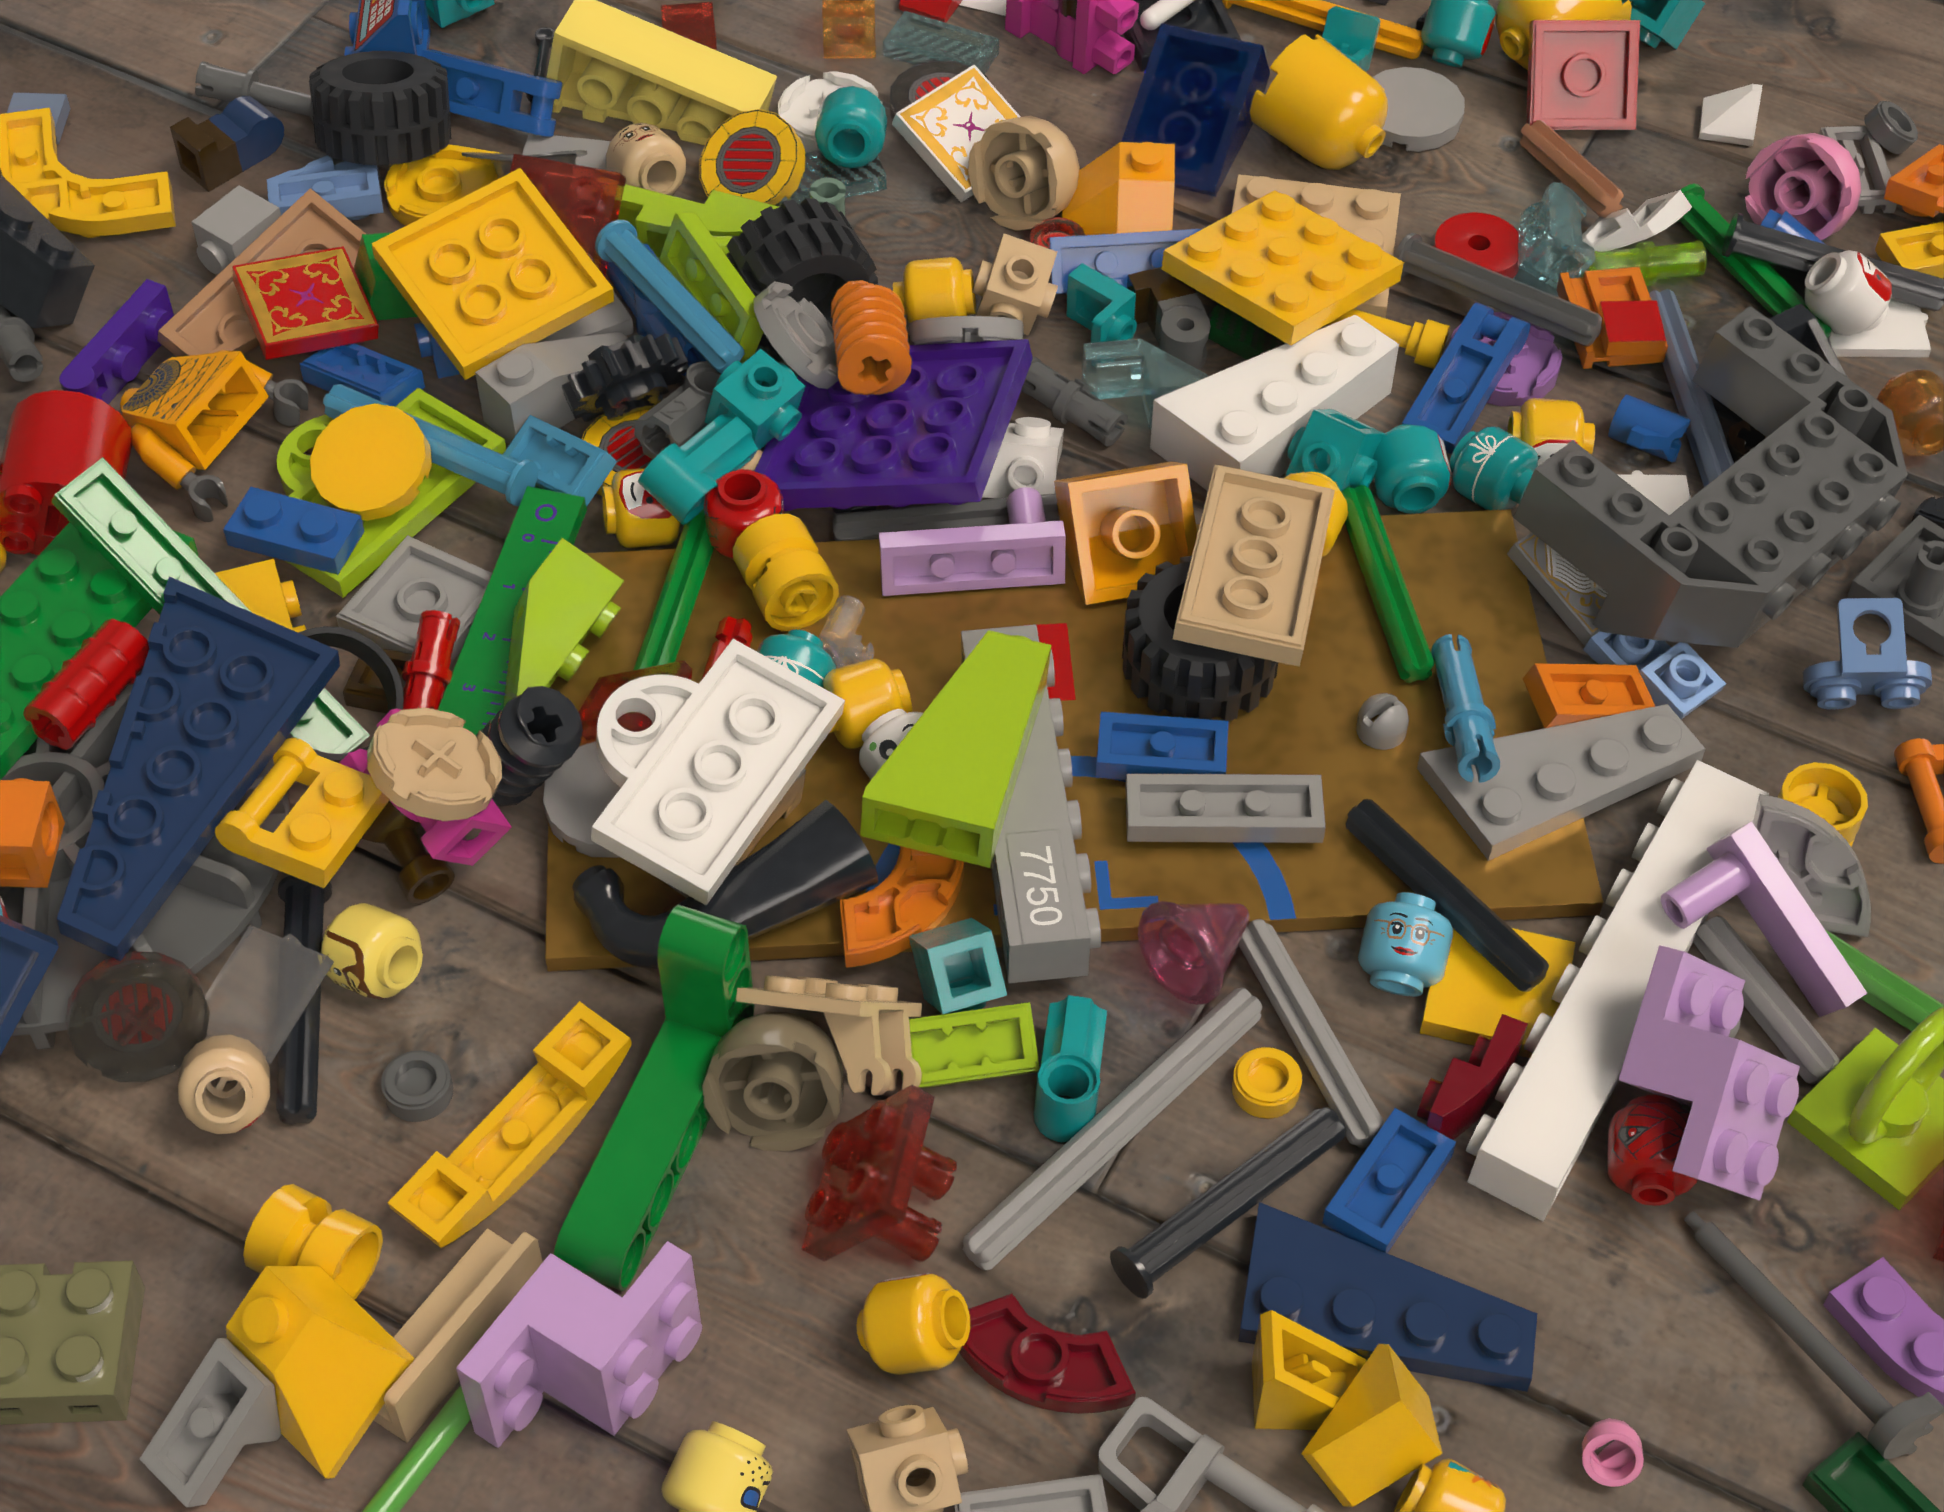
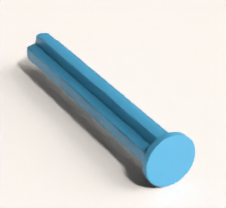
[595,220,745,374]
[323,384,538,506]

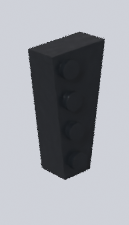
[0,174,95,329]

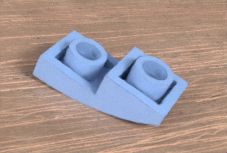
[1583,631,1726,719]

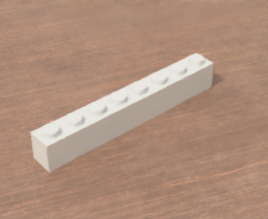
[1466,760,1769,1222]

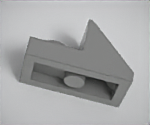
[140,1338,281,1508]

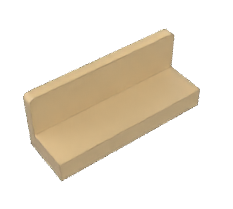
[374,1228,543,1443]

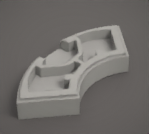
[1753,794,1871,937]

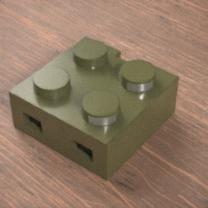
[0,1261,145,1425]

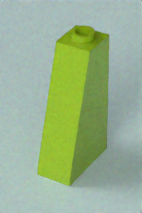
[860,630,1051,868]

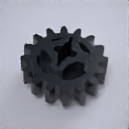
[562,334,689,422]

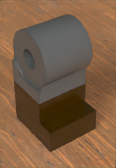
[1127,267,1211,374]

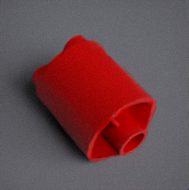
[0,390,132,556]

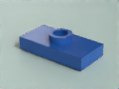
[300,343,425,407]

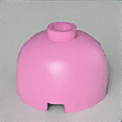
[1745,133,1861,241]

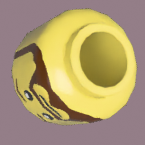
[321,903,423,1000]

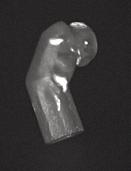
[818,595,874,669]

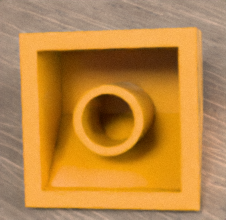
[1054,462,1197,605]

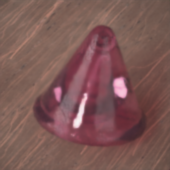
[1138,901,1250,1005]

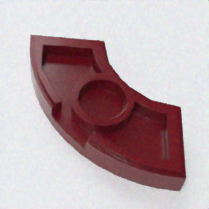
[959,1293,1136,1414]

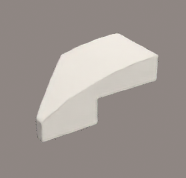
[1572,190,1692,257]

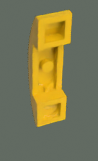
[387,1001,632,1248]

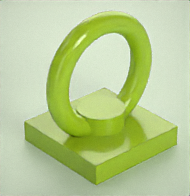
[1787,1006,1944,1211]

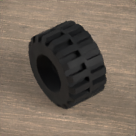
[309,51,452,165]
[725,198,878,353]
[1122,556,1278,721]

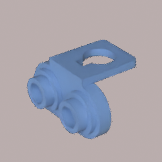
[1803,598,1932,709]

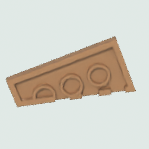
[157,188,366,357]

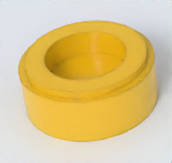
[1232,1047,1302,1119]

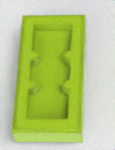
[901,1002,1040,1089]

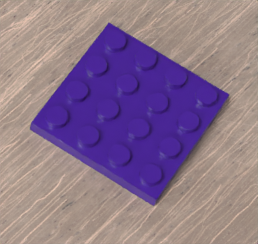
[755,339,1033,511]

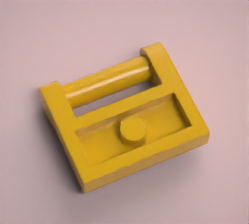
[215,738,389,888]

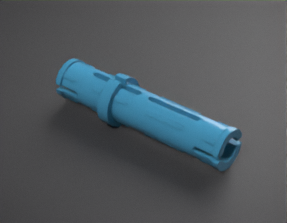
[1431,634,1500,783]

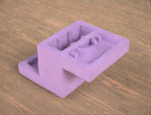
[1619,945,1800,1200]
[456,1241,702,1448]

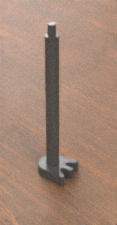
[1684,1211,1944,1459]

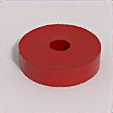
[1433,212,1524,279]

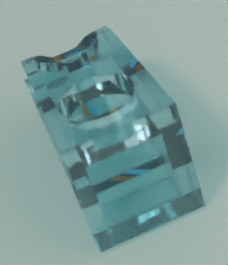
[1518,182,1595,289]

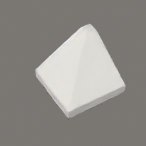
[1698,84,1762,146]

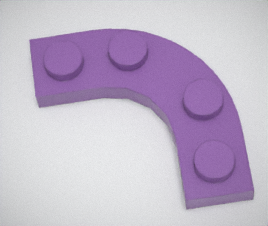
[1823,1257,1944,1406]

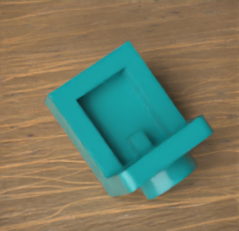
[1322,6,1380,72]
[1066,263,1137,363]

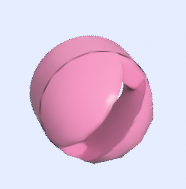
[1582,1418,1644,1487]

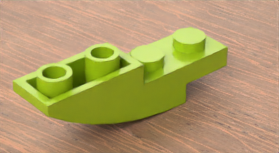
[593,178,779,262]

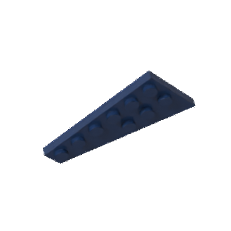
[57,576,340,961]

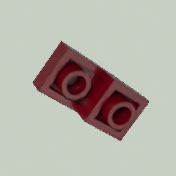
[1417,1014,1528,1140]

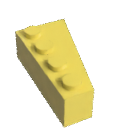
[546,0,777,145]

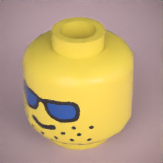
[661,1421,773,1512]

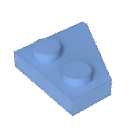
[267,155,384,220]

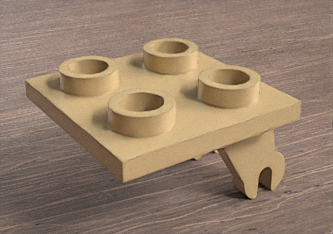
[736,976,922,1095]

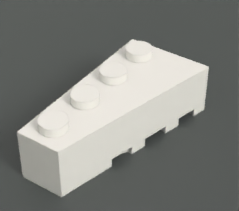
[1150,314,1399,491]

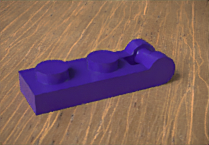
[59,279,174,404]

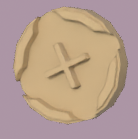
[367,708,502,821]

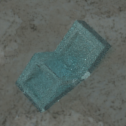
[1081,339,1208,429]

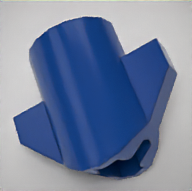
[1608,394,1691,463]

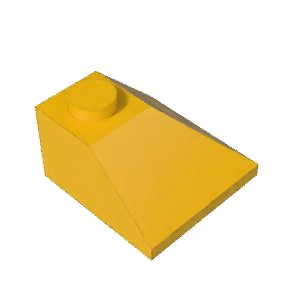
[226,1266,415,1479]

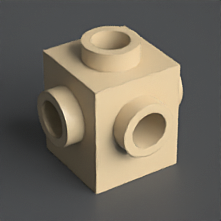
[972,234,1058,335]
[847,1405,968,1512]

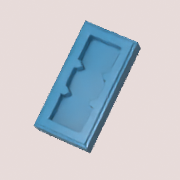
[503,415,617,506]

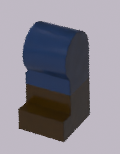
[170,96,284,192]

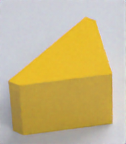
[1252,1310,1366,1430]
[1301,1344,1442,1507]

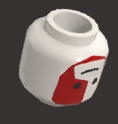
[1805,250,1892,336]

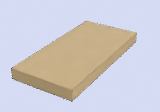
[1173,465,1335,667]

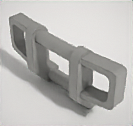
[1097,1397,1326,1512]

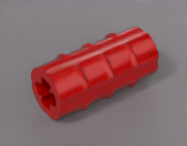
[23,618,149,750]

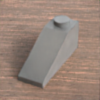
[475,332,627,445]

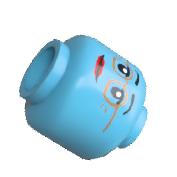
[1358,892,1453,997]

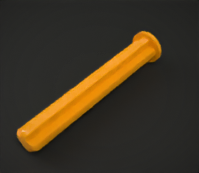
[1222,0,1424,59]

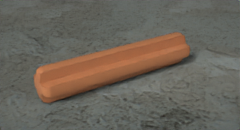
[1520,120,1624,218]

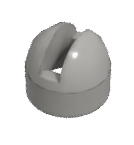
[1356,693,1409,750]

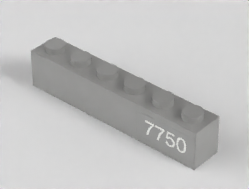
[961,624,1101,983]

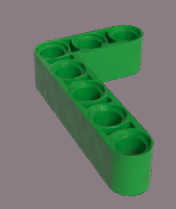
[554,905,755,1291]

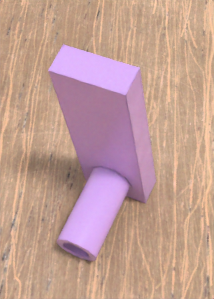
[879,487,1066,596]
[1661,821,1867,1017]

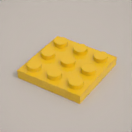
[372,168,614,380]
[1161,190,1404,345]

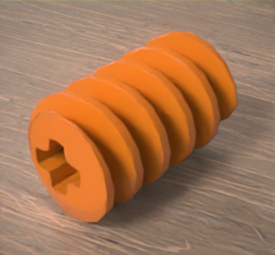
[831,280,912,395]

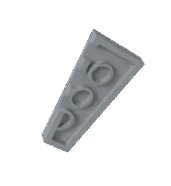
[1417,704,1706,861]

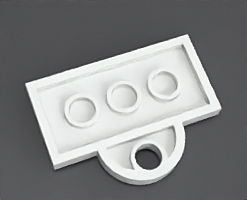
[591,639,845,905]

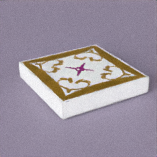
[892,65,1021,202]

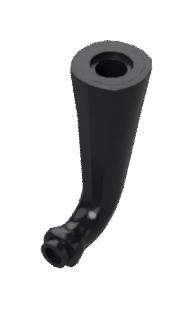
[572,800,878,969]

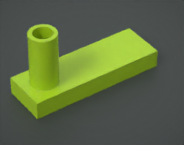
[659,212,763,364]

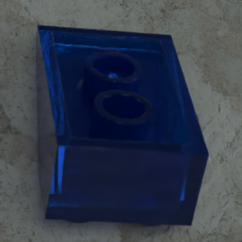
[1121,23,1270,197]

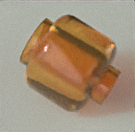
[1876,369,1944,456]

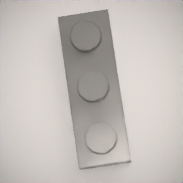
[1125,774,1326,843]

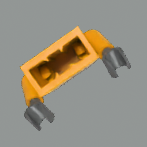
[120,350,308,522]

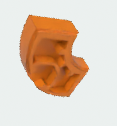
[840,846,966,968]

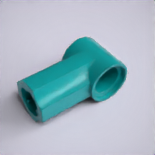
[638,414,758,525]
[1034,995,1107,1143]

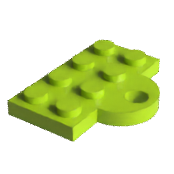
[277,388,506,598]

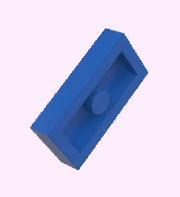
[223,487,365,575]
[1096,712,1229,780]
[1322,1108,1456,1253]

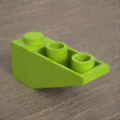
[504,538,624,706]

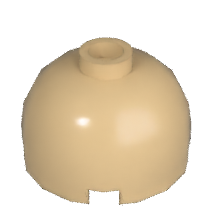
[968,116,1080,231]

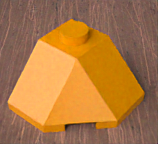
[1061,142,1175,236]

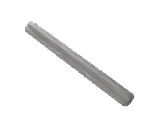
[962,987,1263,1270]

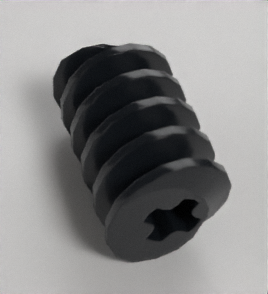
[476,686,583,807]

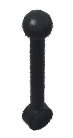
[526,27,555,103]

